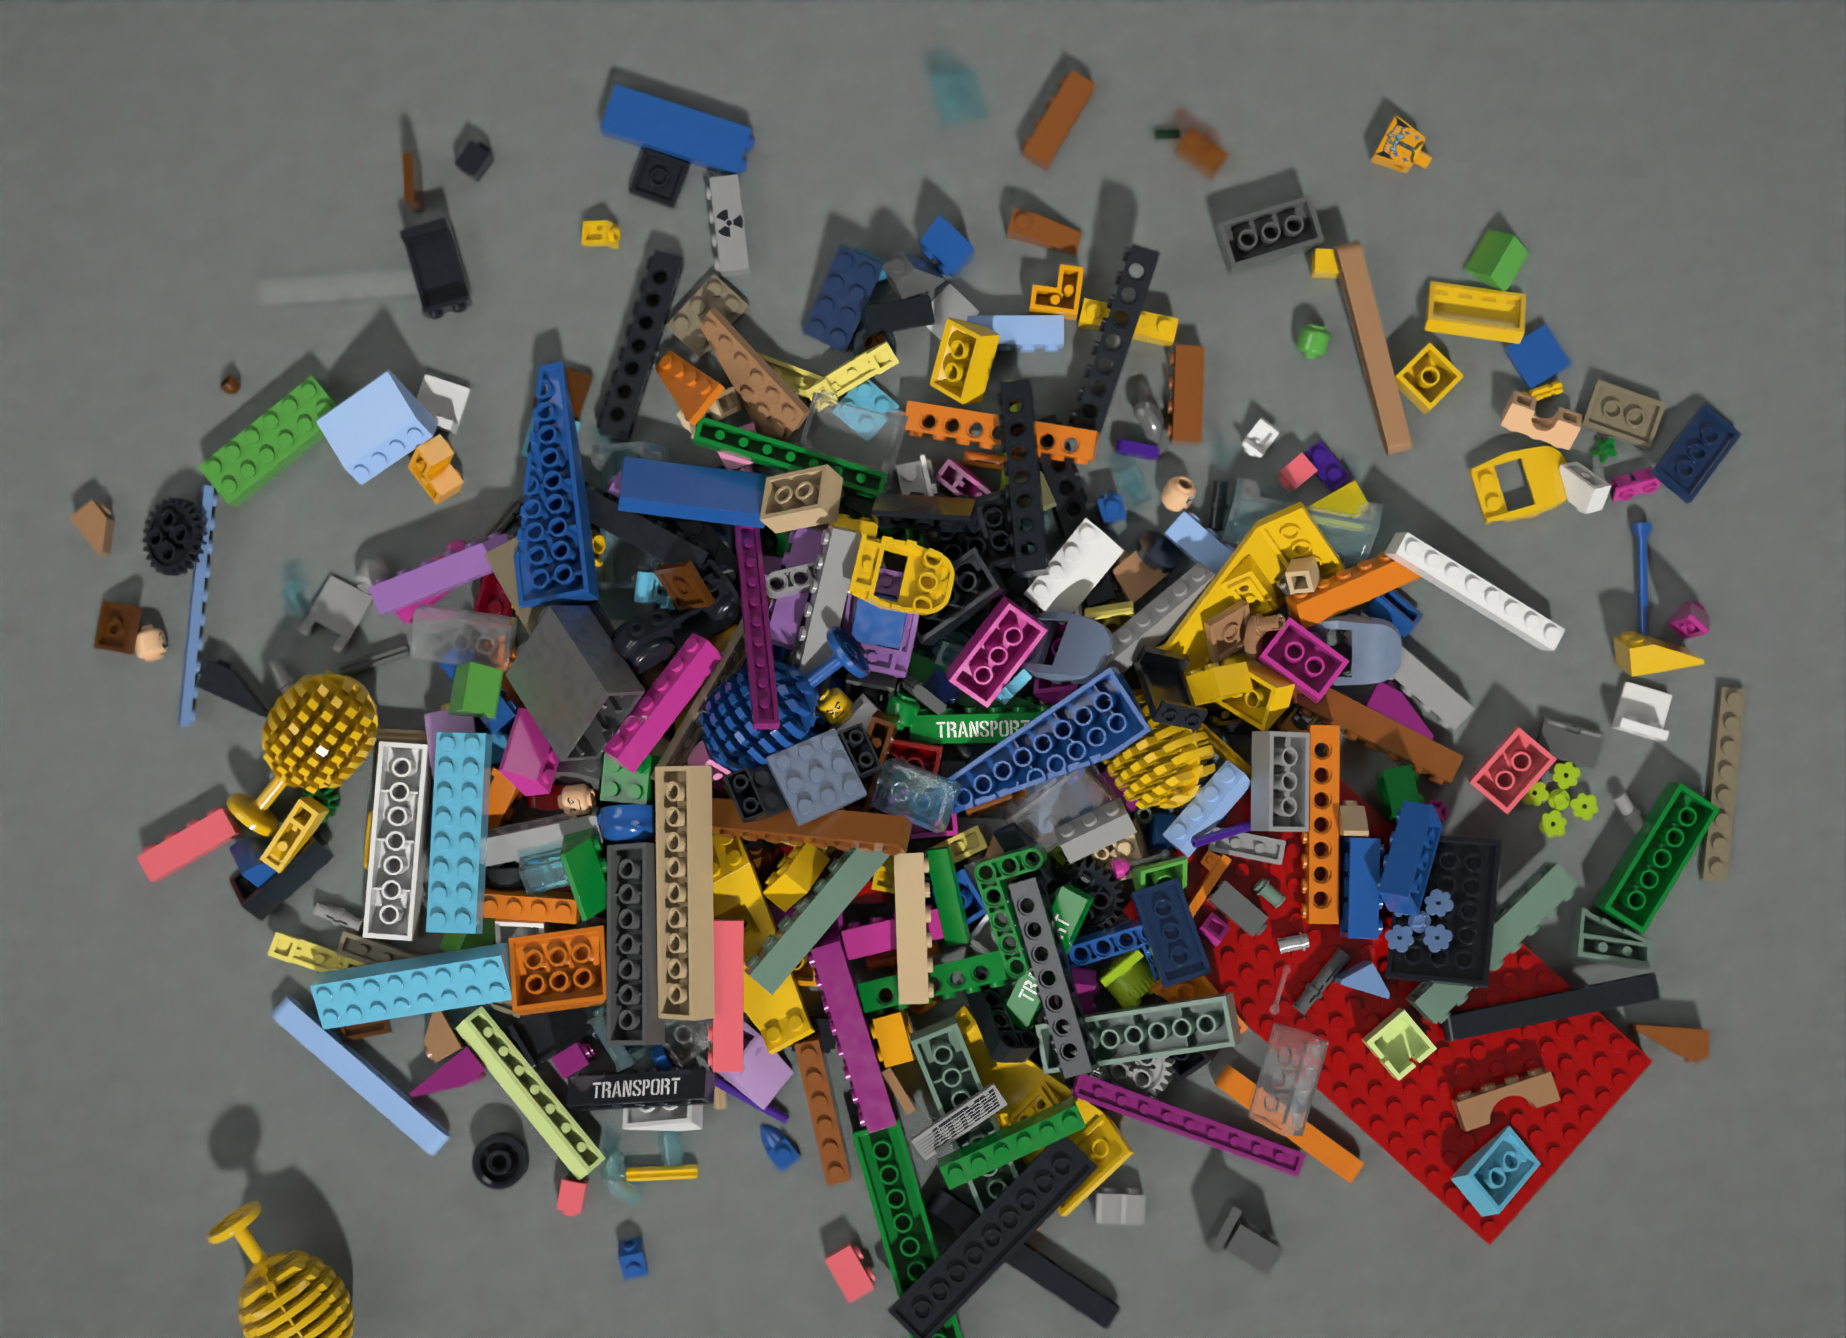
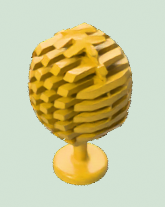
[226,669,379,837]
[1103,674,1215,810]
[205,1200,354,1338]

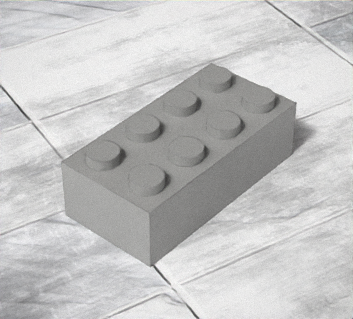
[1251,731,1310,832]

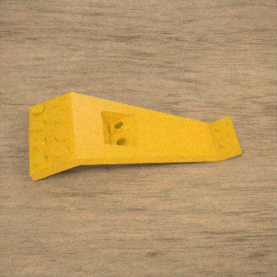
[1157,501,1345,677]
[713,834,815,1055]
[954,1005,1134,1217]

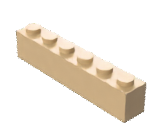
[894,853,934,1004]

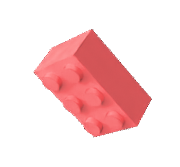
[1467,725,1557,815]

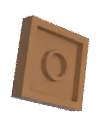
[1204,599,1251,663]
[882,1066,916,1115]

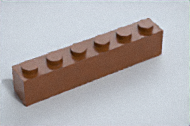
[794,1032,852,1186]

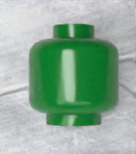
[885,692,920,730]

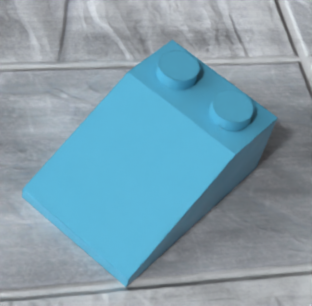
[1450,1126,1541,1217]

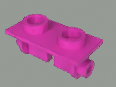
[1608,467,1661,502]

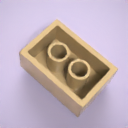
[760,464,843,533]

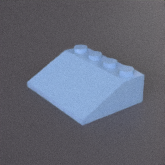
[316,369,438,485]

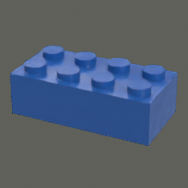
[1377,801,1443,916]
[1340,837,1384,939]

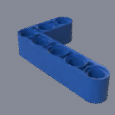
[1067,919,1160,981]

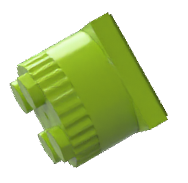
[1097,949,1156,1009]

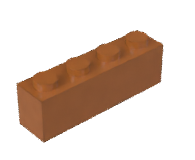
[1021,70,1096,172]
[1166,345,1205,445]

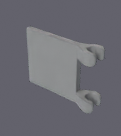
[299,575,373,654]

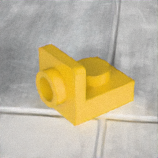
[581,220,621,249]

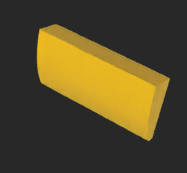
[1424,281,1526,344]

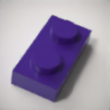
[1304,440,1351,493]

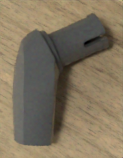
[1133,385,1164,445]

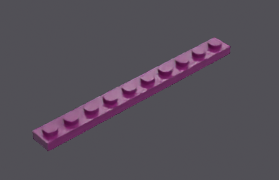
[734,525,780,730]
[1070,1074,1306,1177]

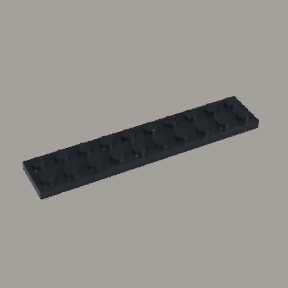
[887,1136,1098,1338]

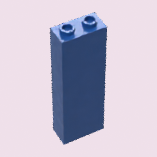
[600,84,756,177]
[618,457,770,529]

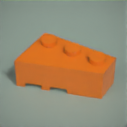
[488,768,525,829]

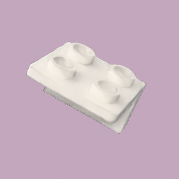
[416,374,471,435]
[896,454,938,496]
[1611,682,1672,742]

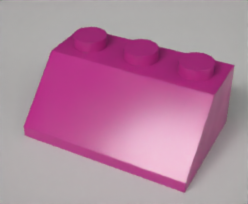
[499,708,560,796]

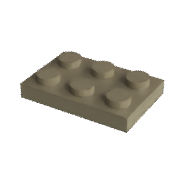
[665,274,750,359]
[1581,379,1666,450]

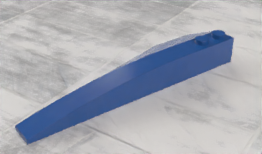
[514,361,599,608]
[911,667,1152,824]

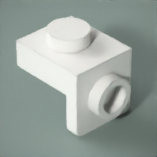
[1242,417,1281,458]

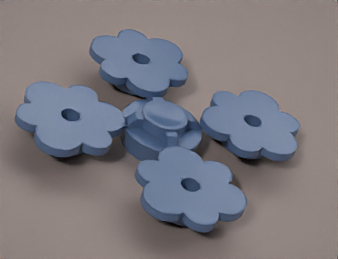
[1385,889,1454,952]

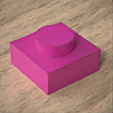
[1197,912,1231,947]

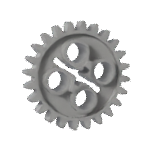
[1098,1056,1175,1097]

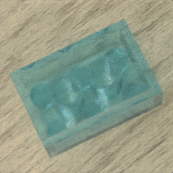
[870,758,961,833]

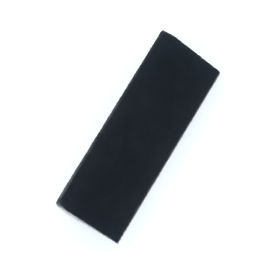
[860,295,935,336]

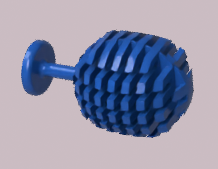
[699,626,870,772]

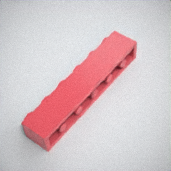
[708,919,744,1072]

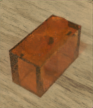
[1174,127,1229,181]

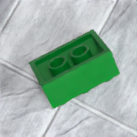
[560,828,607,921]

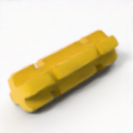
[1521,381,1564,401]

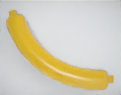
[363,809,373,870]

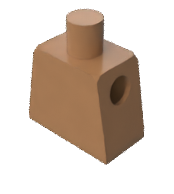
[1111,545,1168,603]

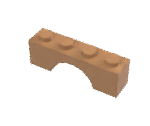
[1451,1067,1560,1131]

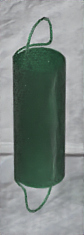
[1147,129,1187,139]

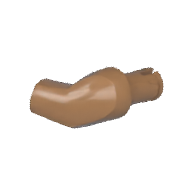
[1243,614,1285,660]

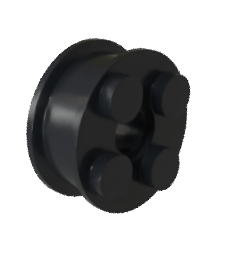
[472,1132,530,1190]

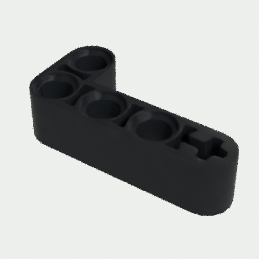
[964,970,1040,1063]

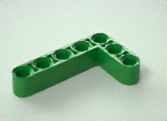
[974,844,1047,979]

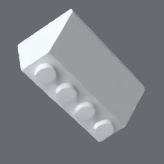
[1024,518,1124,625]

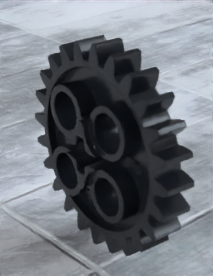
[142,497,208,576]
[1047,857,1125,934]

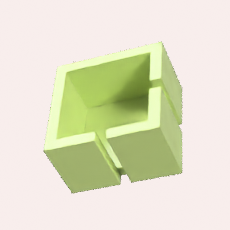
[1361,1008,1437,1081]

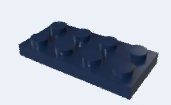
[802,244,883,353]
[1650,404,1742,504]
[1130,878,1212,989]

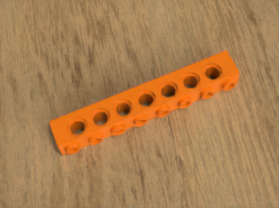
[903,400,1100,465]
[1301,725,1340,924]

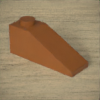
[1007,208,1082,256]
[1629,1023,1710,1063]

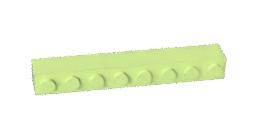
[455,1006,606,1181]

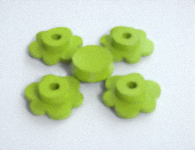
[1522,762,1599,838]

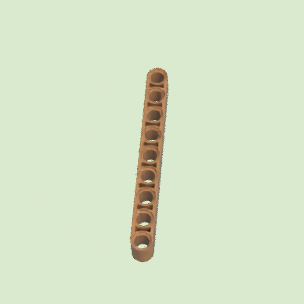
[1334,240,1412,456]

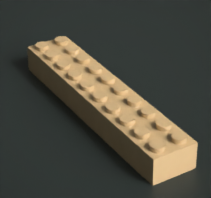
[655,766,715,1021]

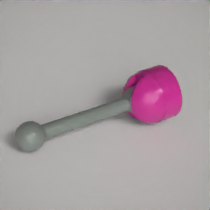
[1111,850,1171,879]

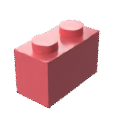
[824,1241,877,1303]

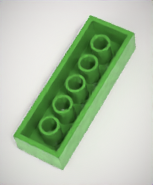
[198,375,338,508]

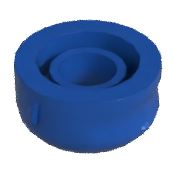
[597,804,656,844]

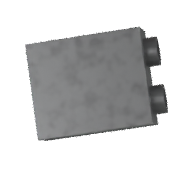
[505,603,645,762]

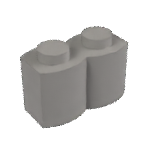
[1094,1186,1146,1225]

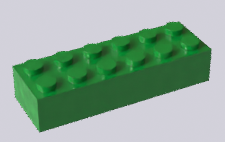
[1593,781,1720,934]

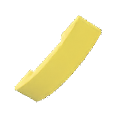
[805,341,900,411]
[267,931,368,972]

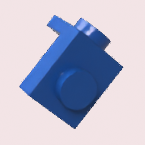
[618,1237,649,1280]

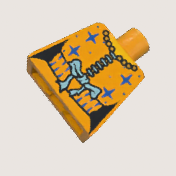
[1370,115,1433,173]

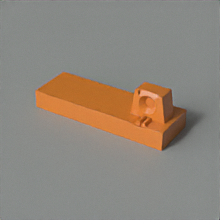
[1188,851,1232,917]

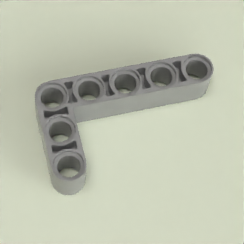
[765,558,886,599]

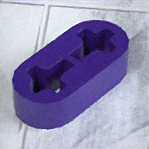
[1113,439,1161,461]

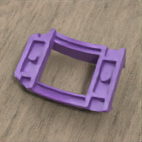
[841,568,919,678]

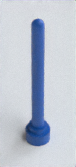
[1632,522,1652,636]

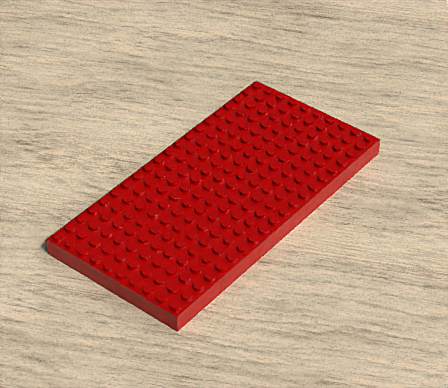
[1122,729,1653,1245]

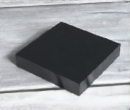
[629,148,691,210]

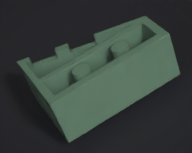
[1569,907,1653,970]

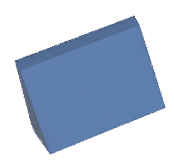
[1332,960,1390,999]

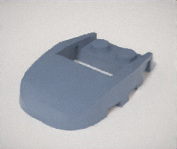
[1018,611,1113,684]
[1306,614,1402,686]

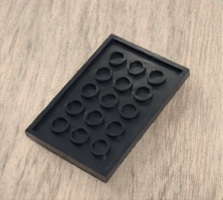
[1385,835,1502,988]

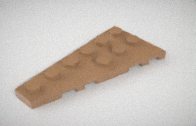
[700,308,811,443]

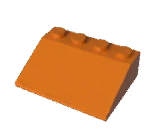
[508,925,607,1015]

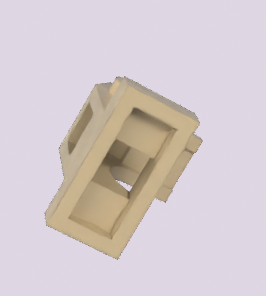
[677,386,742,439]

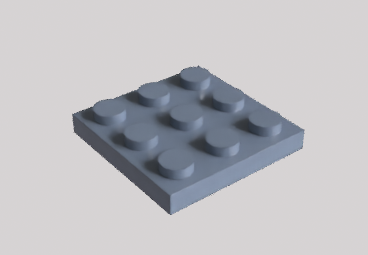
[766,728,867,826]

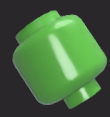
[1296,323,1330,360]

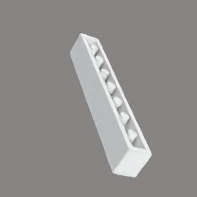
[1384,532,1565,651]

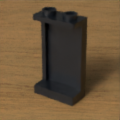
[399,218,473,320]
[1134,646,1208,731]
[508,1005,607,1068]

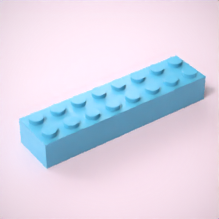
[426,732,493,934]
[310,942,512,1030]

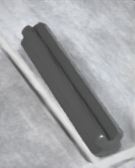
[339,643,410,676]

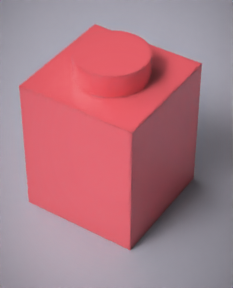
[1277,453,1318,492]
[556,1176,589,1216]

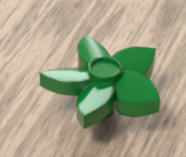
[1589,438,1618,465]

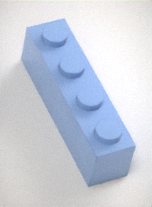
[967,315,1064,353]
[1164,511,1235,575]
[1162,760,1251,858]

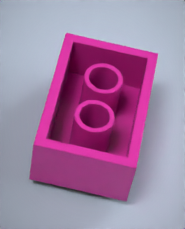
[1258,617,1349,704]

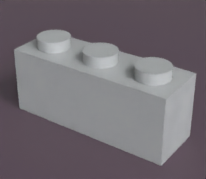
[1053,798,1137,864]

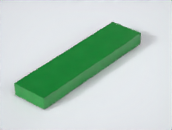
[925,846,971,946]

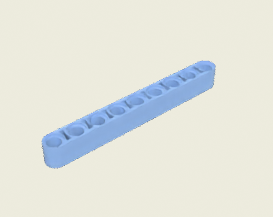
[270,995,451,1156]

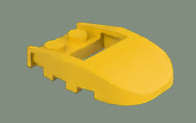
[1468,446,1567,525]
[847,533,954,615]

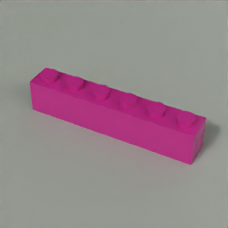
[603,633,723,774]

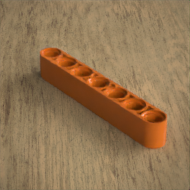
[1213,1064,1365,1184]

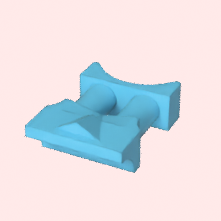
[634,571,675,611]
[995,668,1033,705]

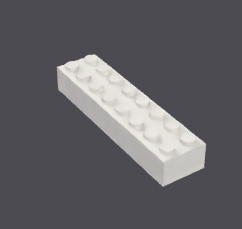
[363,741,432,941]

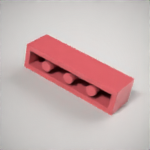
[137,806,243,882]

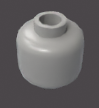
[355,557,391,594]

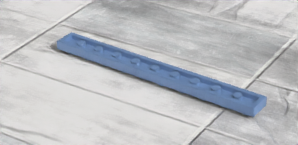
[177,485,218,727]

